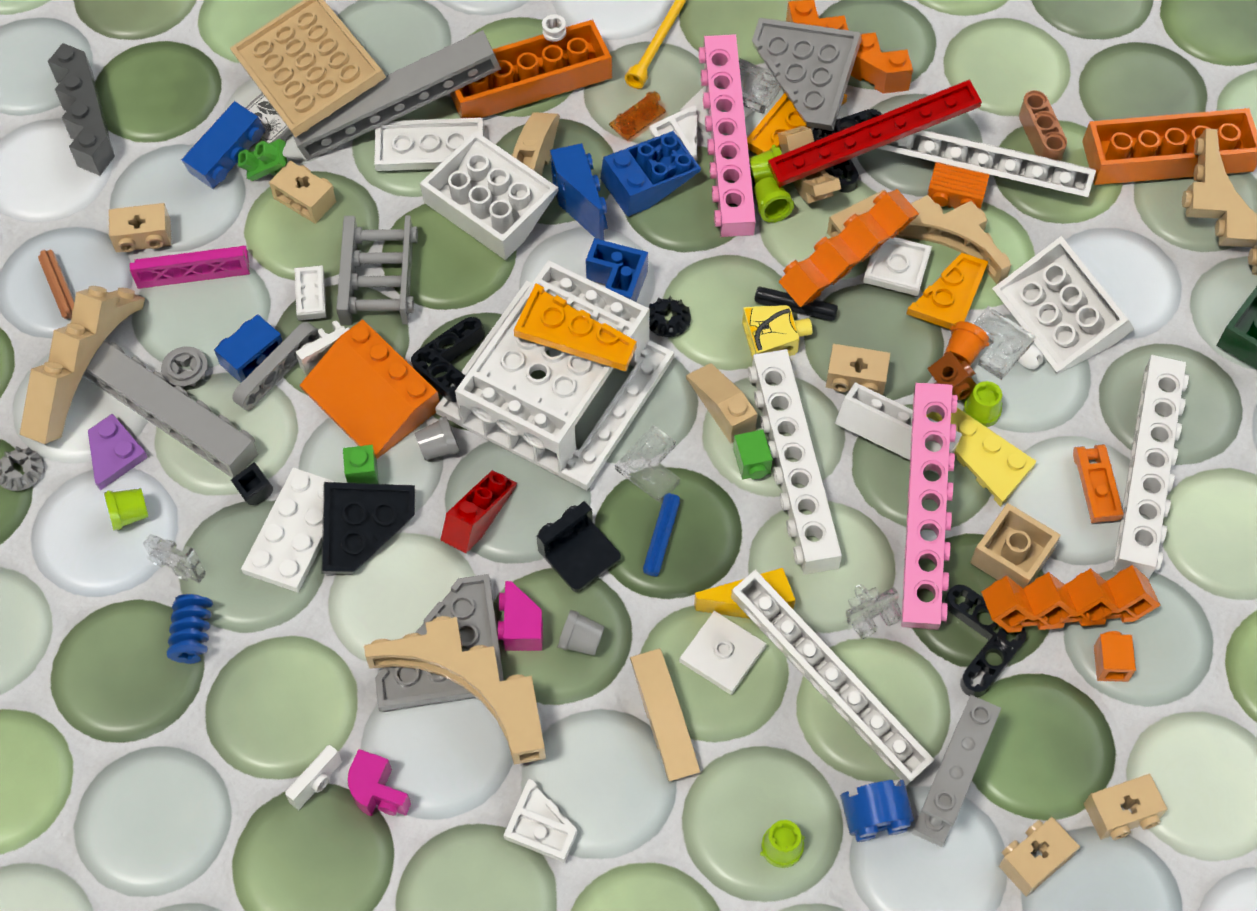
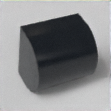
[231,462,273,505]

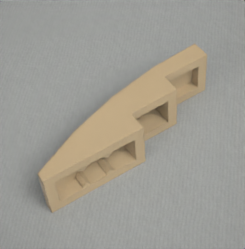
[630,648,700,781]

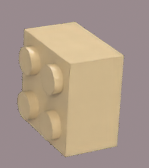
[970,503,1061,588]

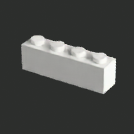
[835,382,962,474]

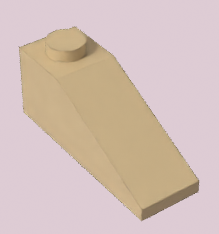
[686,363,758,444]

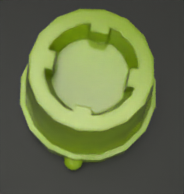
[749,145,782,185]
[753,177,794,223]
[963,381,1003,427]
[104,488,149,530]
[760,820,805,868]

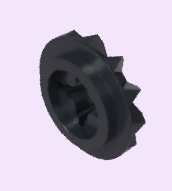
[649,296,691,337]

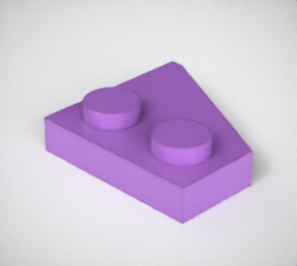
[88,414,148,491]

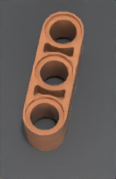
[1019,90,1067,161]

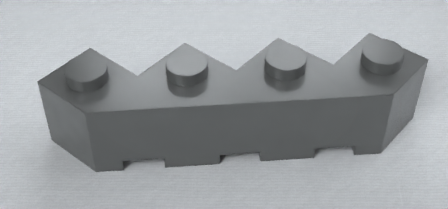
[48,43,115,176]

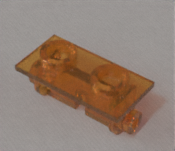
[609,91,666,140]

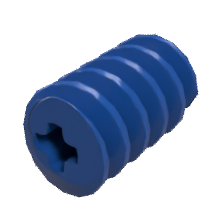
[166,594,213,664]

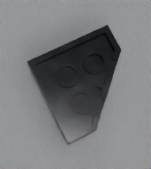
[321,482,415,574]

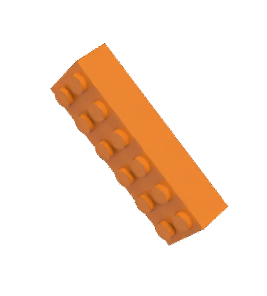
[450,19,612,118]
[1082,108,1257,185]

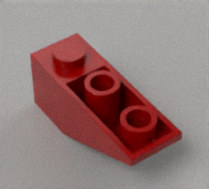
[440,470,517,554]

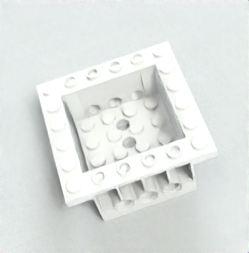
[435,260,674,491]

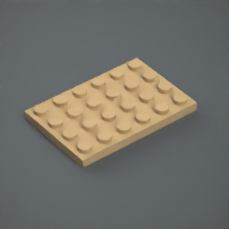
[230,0,386,137]

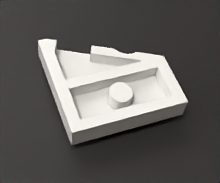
[649,105,697,161]
[503,779,577,863]

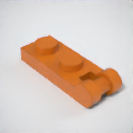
[1073,444,1124,523]

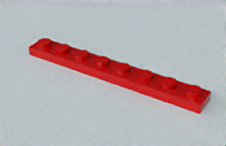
[768,79,982,187]

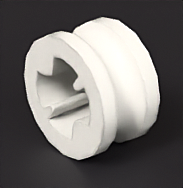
[542,14,566,42]

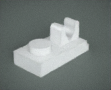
[296,321,349,374]

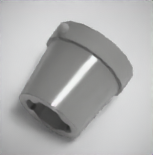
[415,416,460,460]
[558,610,605,655]

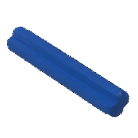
[643,493,680,577]

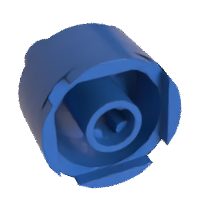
[840,780,914,842]

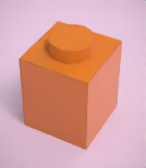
[1094,631,1136,682]

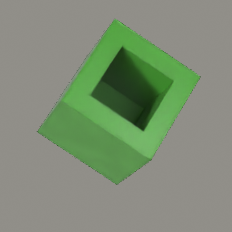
[733,429,773,480]
[343,445,379,484]

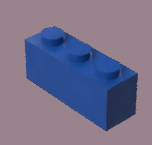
[181,101,266,189]

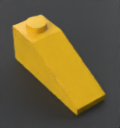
[694,568,795,619]

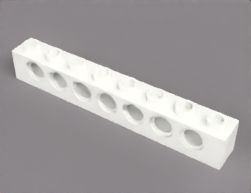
[878,130,1096,197]
[748,349,842,575]
[1112,355,1189,580]
[731,570,935,786]

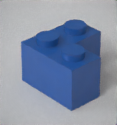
[585,238,648,302]

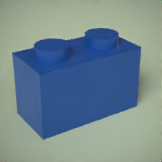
[214,314,283,383]

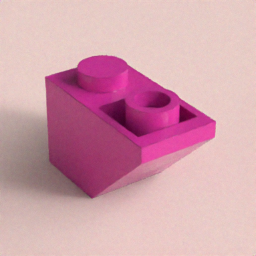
[498,581,543,651]

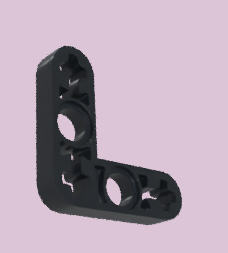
[812,109,882,193]
[411,317,485,402]
[945,585,1026,697]

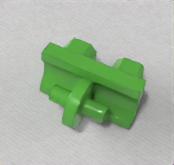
[238,139,287,181]

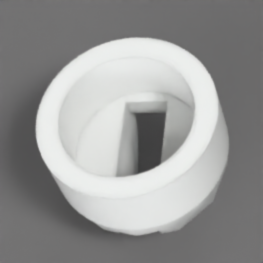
[1018,344,1043,369]

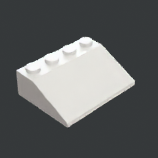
[420,131,558,260]
[992,236,1135,374]

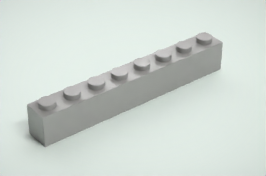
[293,30,501,161]
[83,341,258,478]

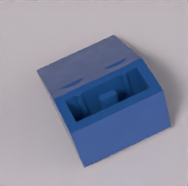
[600,131,701,217]
[550,143,608,241]

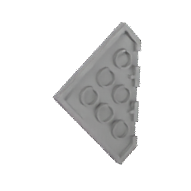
[752,18,862,131]
[375,574,504,711]

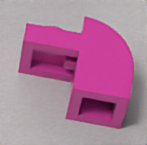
[348,749,411,817]

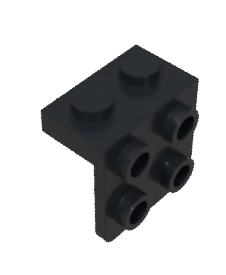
[536,501,621,592]

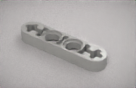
[232,322,319,410]

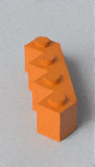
[786,0,913,94]
[778,189,919,307]
[981,565,1161,633]

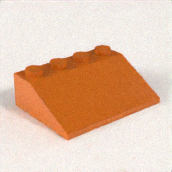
[300,319,440,459]

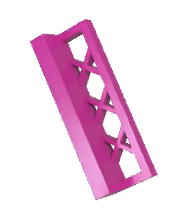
[129,246,250,289]

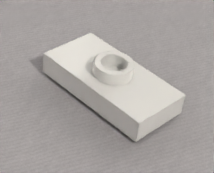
[294,265,326,321]
[285,745,342,811]

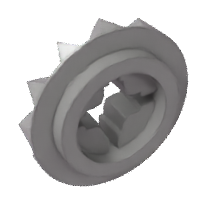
[161,346,209,389]
[0,446,43,491]

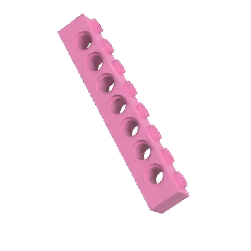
[699,34,756,237]
[901,383,958,630]

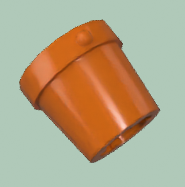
[944,321,989,366]

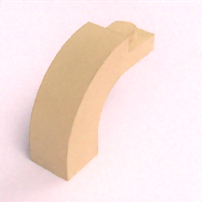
[778,126,841,203]

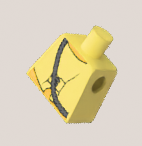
[742,305,812,359]

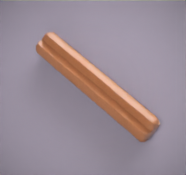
[38,250,74,319]

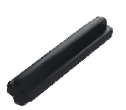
[754,286,838,321]

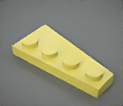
[926,408,1036,507]

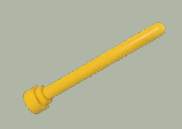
[624,0,686,89]

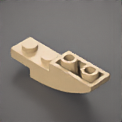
[512,112,560,176]

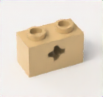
[269,160,336,224]
[109,203,172,252]
[825,344,890,395]
[1084,773,1168,840]
[999,817,1080,897]

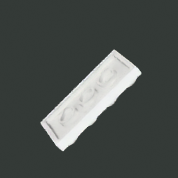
[374,118,484,171]
[241,468,335,593]

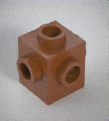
[927,351,977,401]

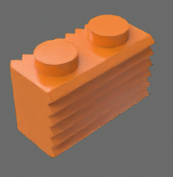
[927,162,990,209]

